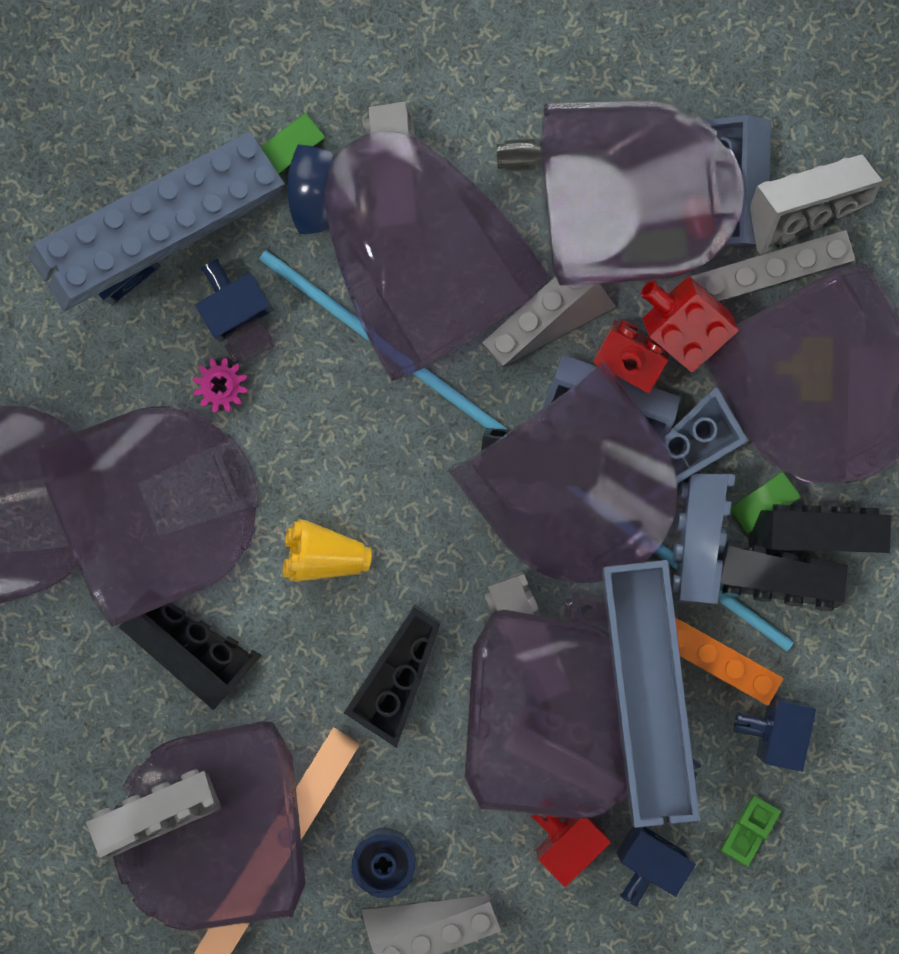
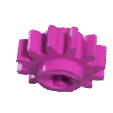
[192,358,249,413]

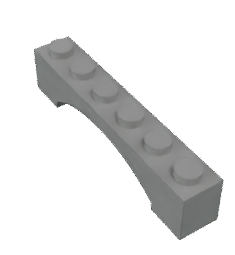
[661,230,855,302]

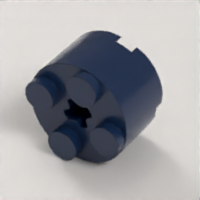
[351,828,416,898]

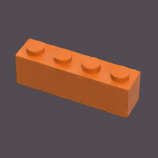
[675,617,784,706]

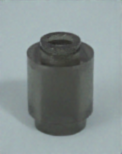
[496,139,542,172]

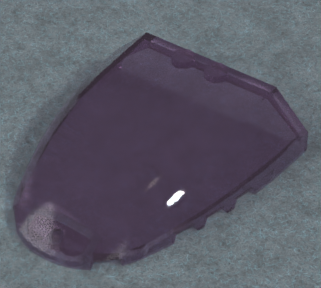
[324,131,551,381]

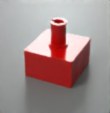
[530,802,611,887]

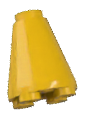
[282,519,372,582]

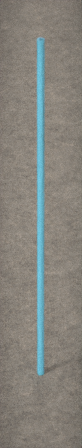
[259,250,794,652]

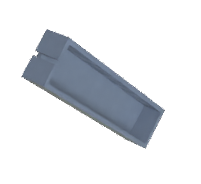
[28,131,284,312]
[601,560,700,828]

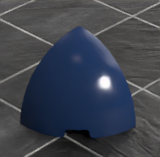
[288,144,372,234]

